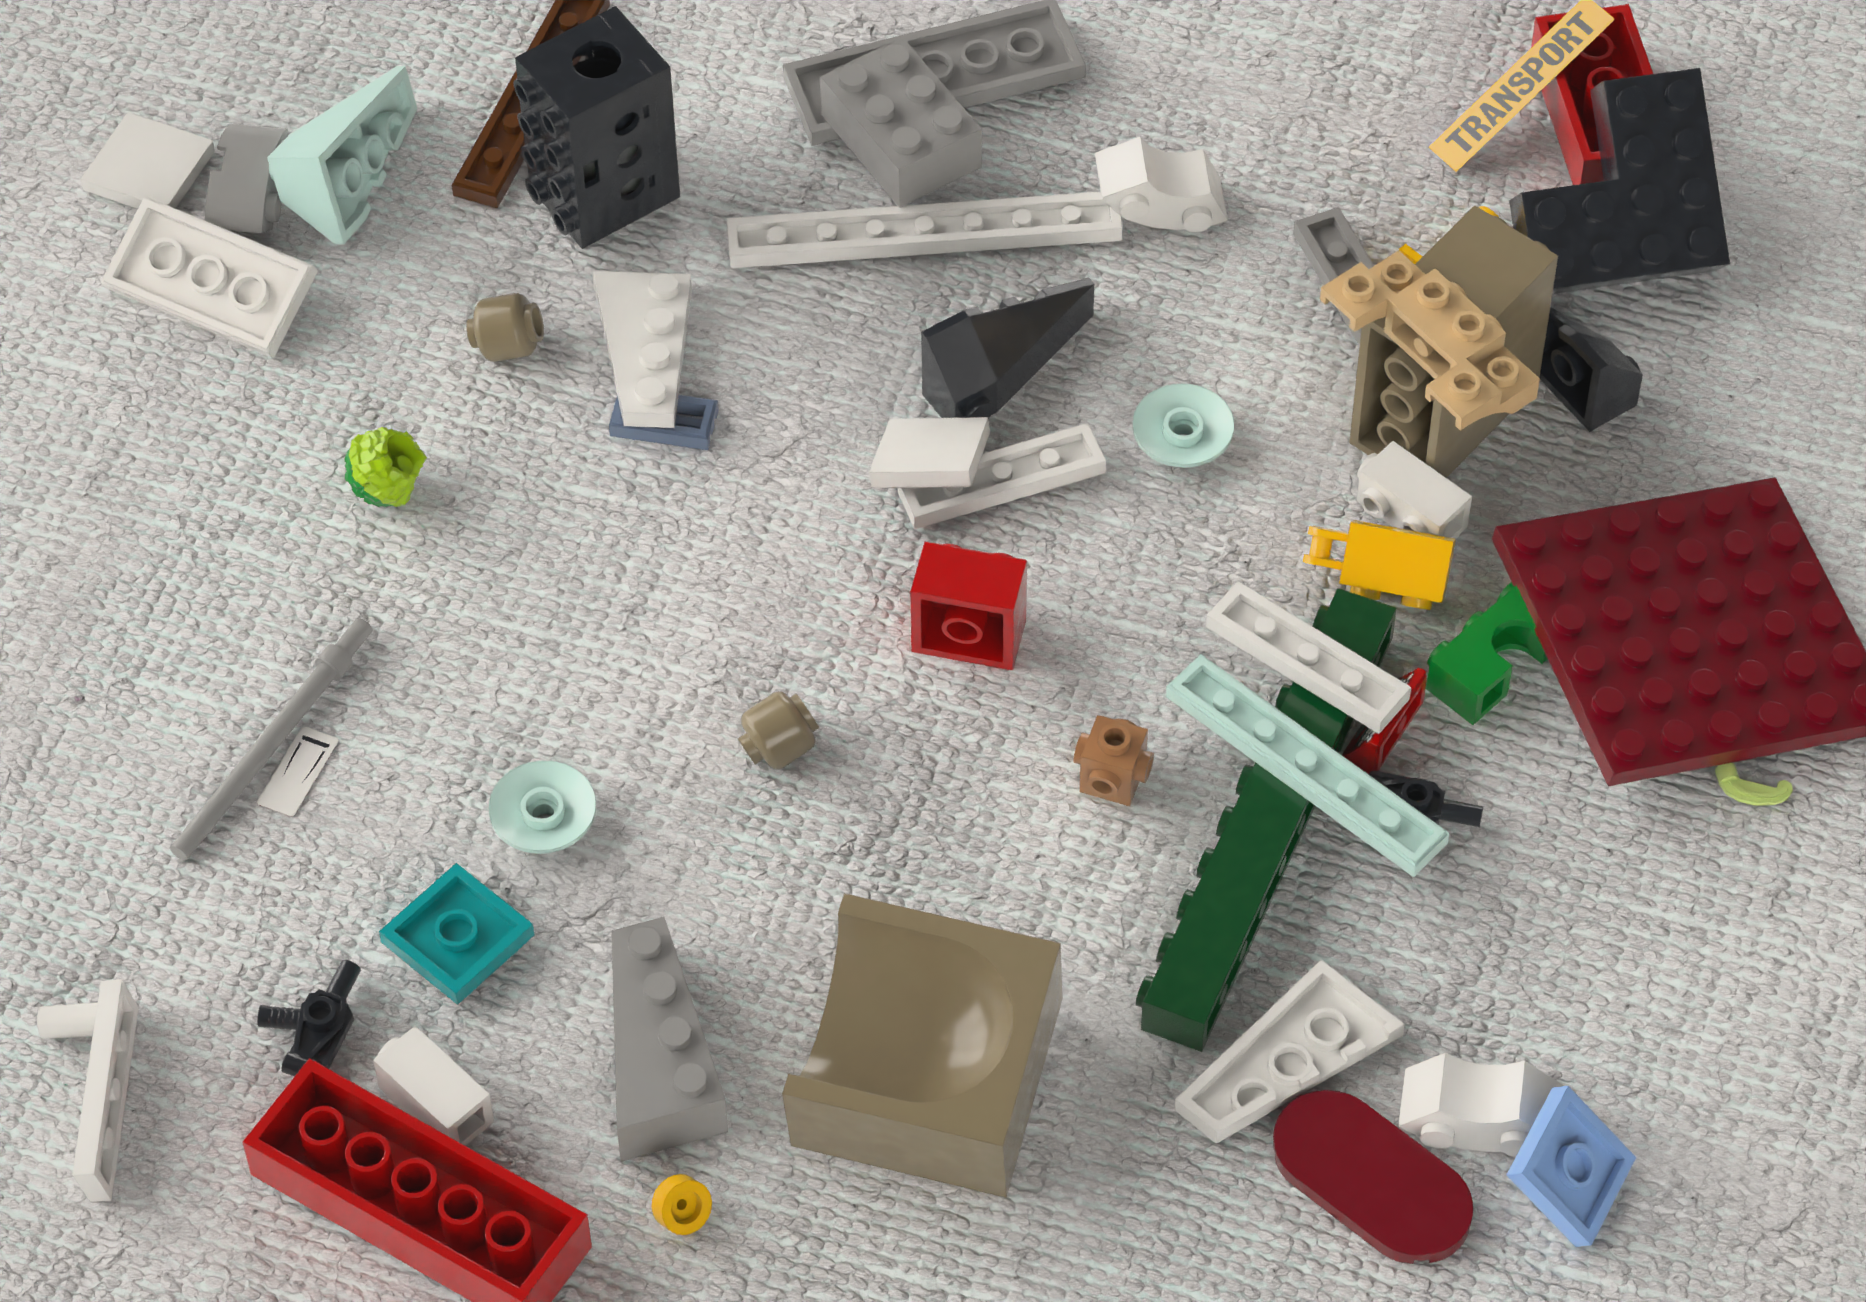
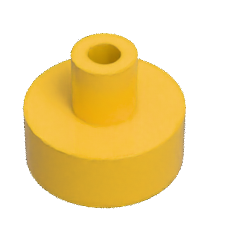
[651,1174,712,1235]

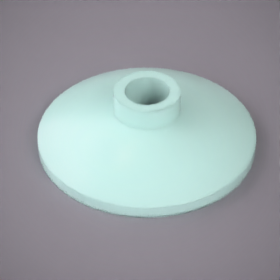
[1133,384,1234,468]
[489,760,596,854]

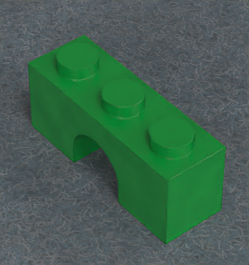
[1426,582,1548,725]

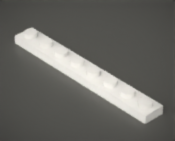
[727,192,1122,268]

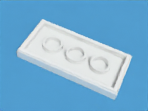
[101,196,318,358]

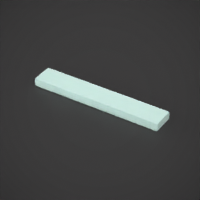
[1166,654,1449,877]

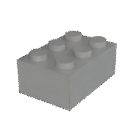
[820,37,982,208]

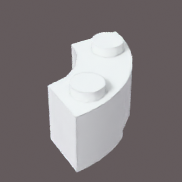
[1095,137,1228,232]
[1399,1052,1563,1157]

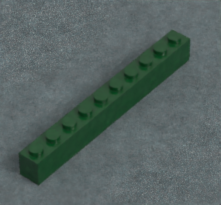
[1136,588,1397,1052]

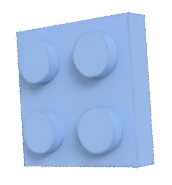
[1507,1086,1636,1247]

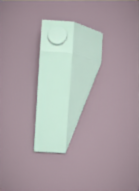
[267,66,417,244]

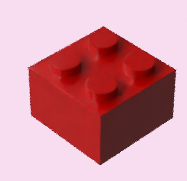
[910,541,1027,670]

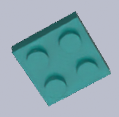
[379,863,535,1005]

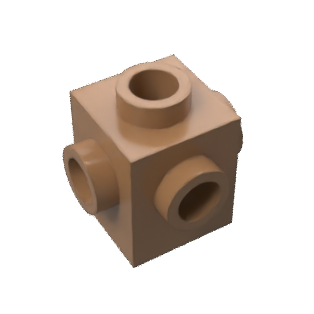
[1073,715,1154,806]

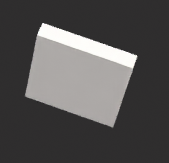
[81,112,215,209]
[869,417,990,488]

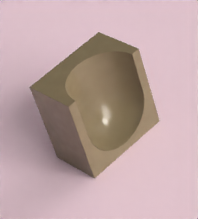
[782,893,1063,1198]

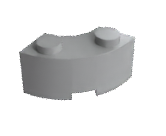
[204,124,288,233]

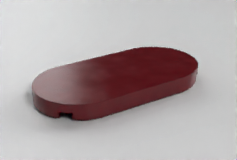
[1273,1090,1473,1264]

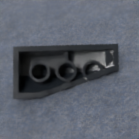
[921,278,1095,419]
[1539,307,1643,432]

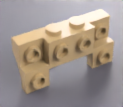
[1320,250,1540,431]

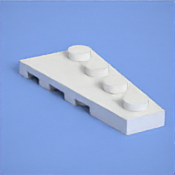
[593,271,692,428]
[1174,960,1405,1144]

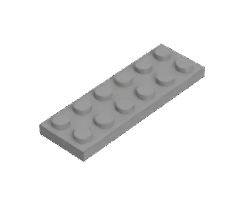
[783,0,1086,146]

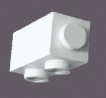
[1357,441,1472,538]
[373,1026,494,1146]

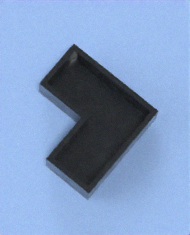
[1509,68,1730,294]

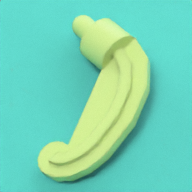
[1715,763,1793,806]

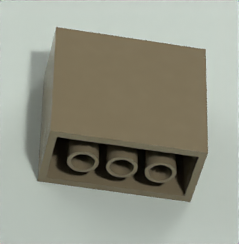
[1349,205,1558,478]

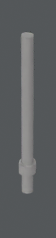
[170,618,373,861]

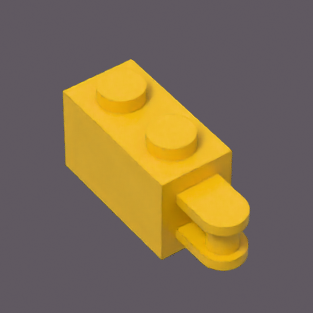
[1303,520,1456,610]

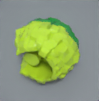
[344,427,427,507]

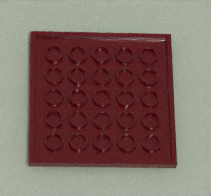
[1492,477,1866,786]

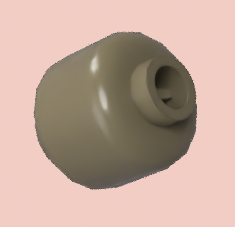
[466,293,544,362]
[738,691,819,770]

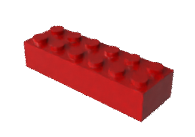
[243,1058,592,1302]

